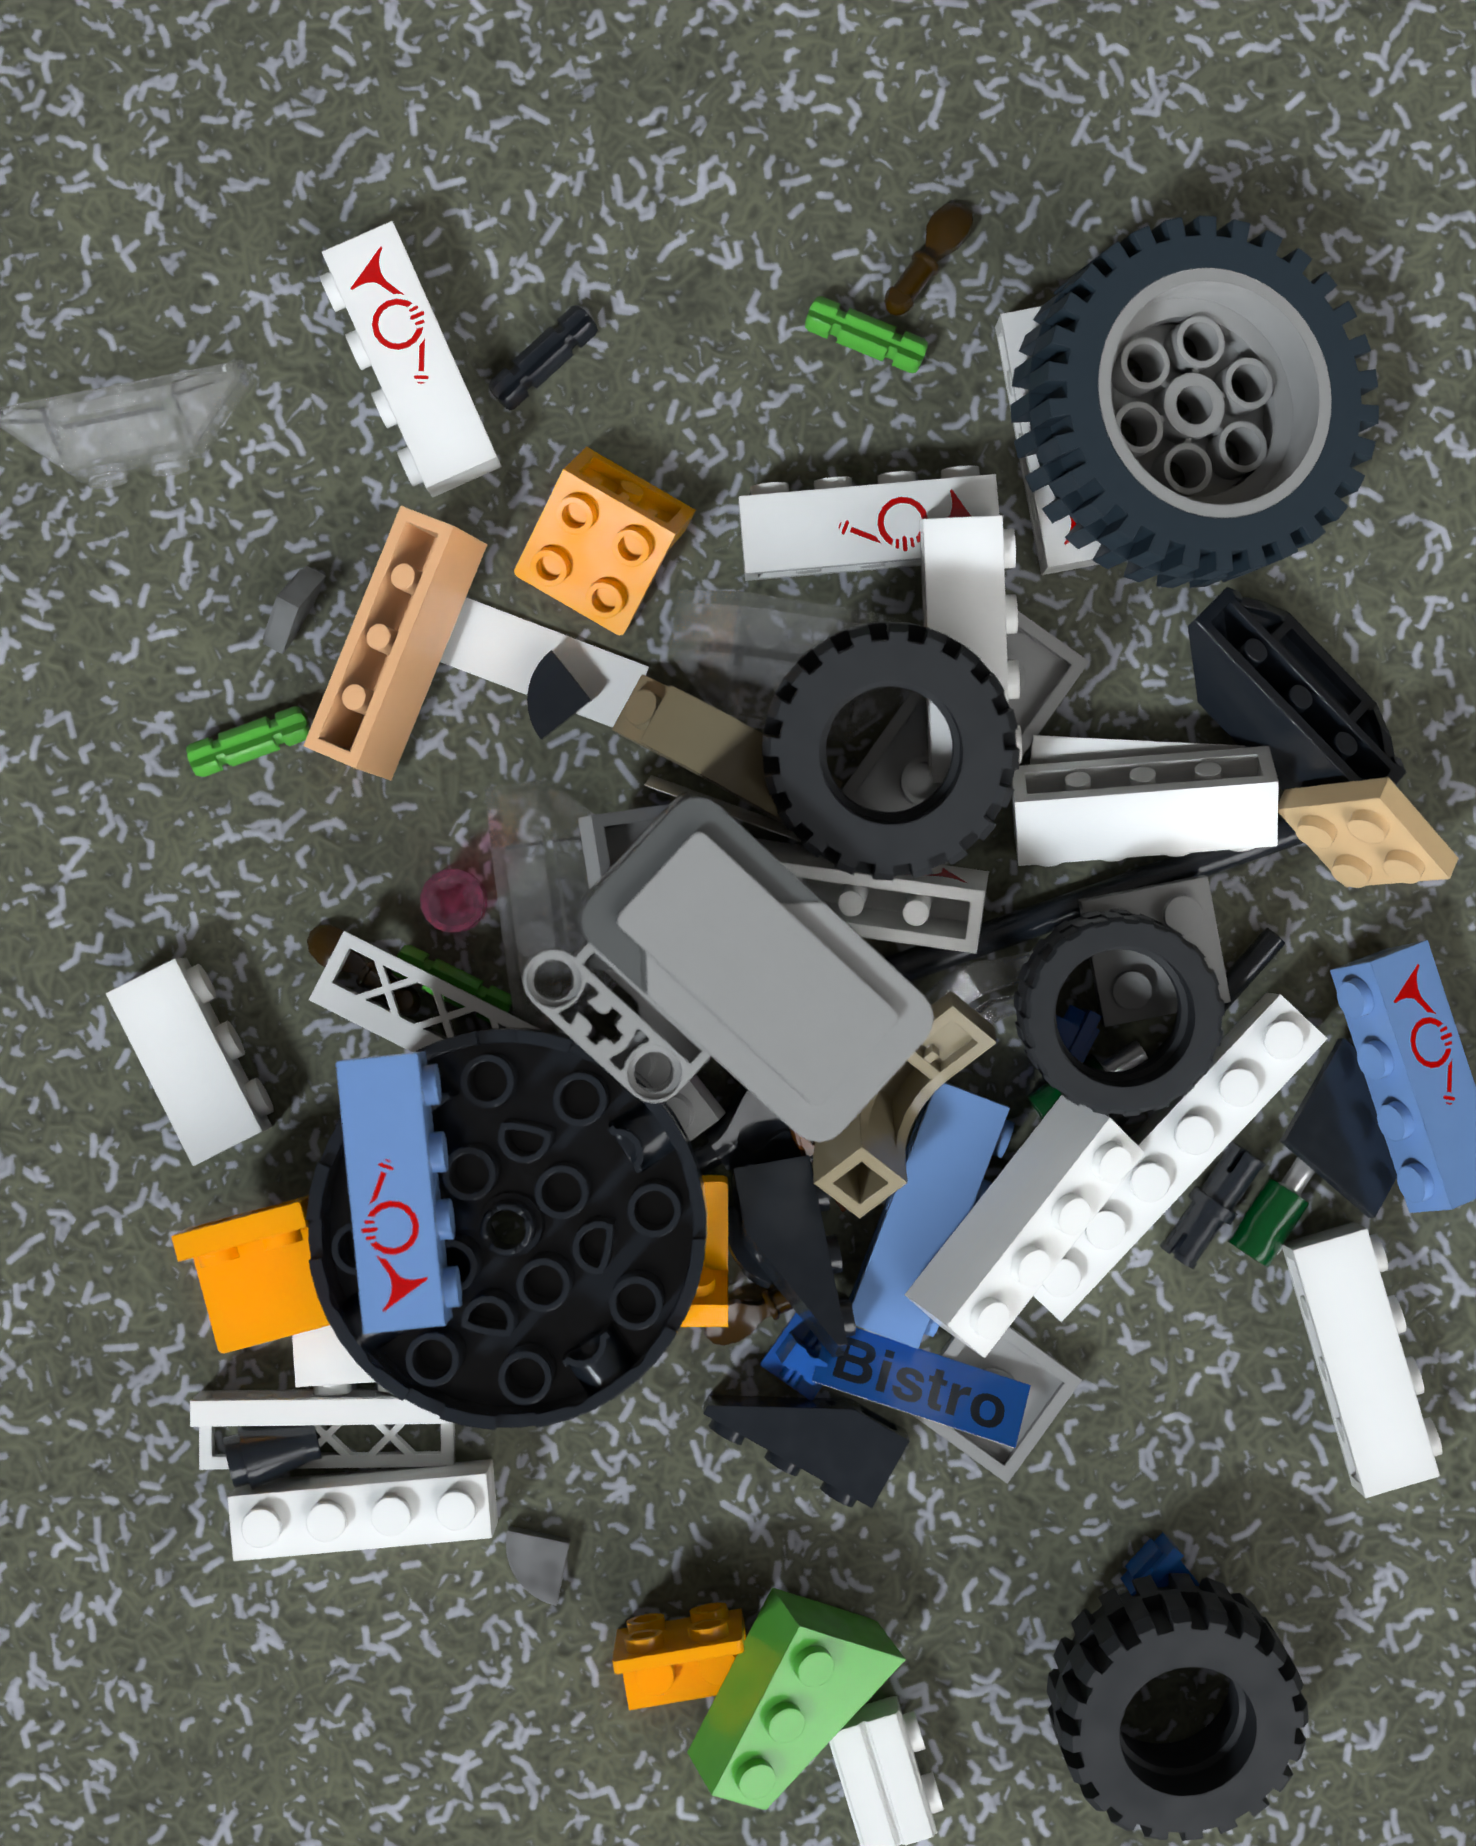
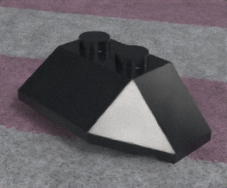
[1188,587,1407,791]

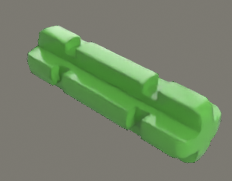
[805,296,928,373]
[186,706,311,777]
[391,945,514,1025]

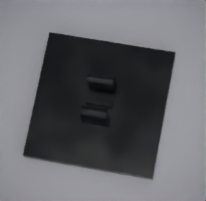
[1280,1038,1397,1218]

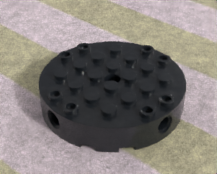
[306,1028,708,1430]

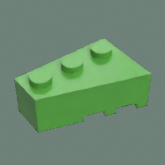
[687,1587,906,1810]

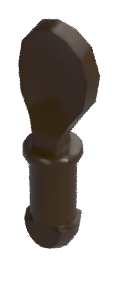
[884,202,973,316]
[307,924,421,1016]
[703,1288,793,1346]

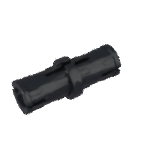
[1160,1141,1266,1269]

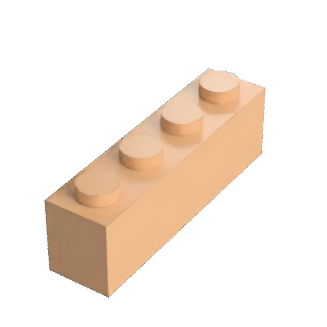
[303,506,487,781]

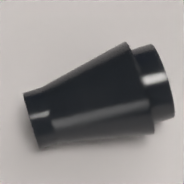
[223,1425,322,1490]

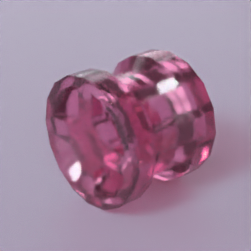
[420,869,488,933]

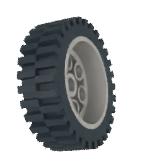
[1010,216,1379,588]

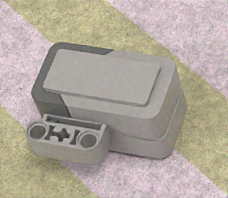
[522,791,934,1142]

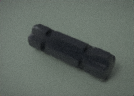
[488,305,598,411]

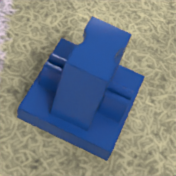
[1056,1005,1102,1063]
[760,1312,828,1400]
[1120,1532,1199,1596]

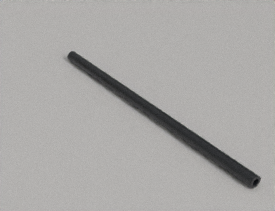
[884,817,1303,982]

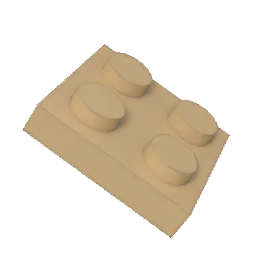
[1278,777,1459,888]

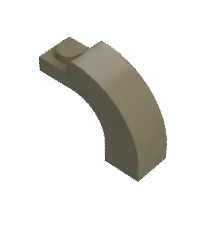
[612,674,843,824]
[813,991,997,1218]

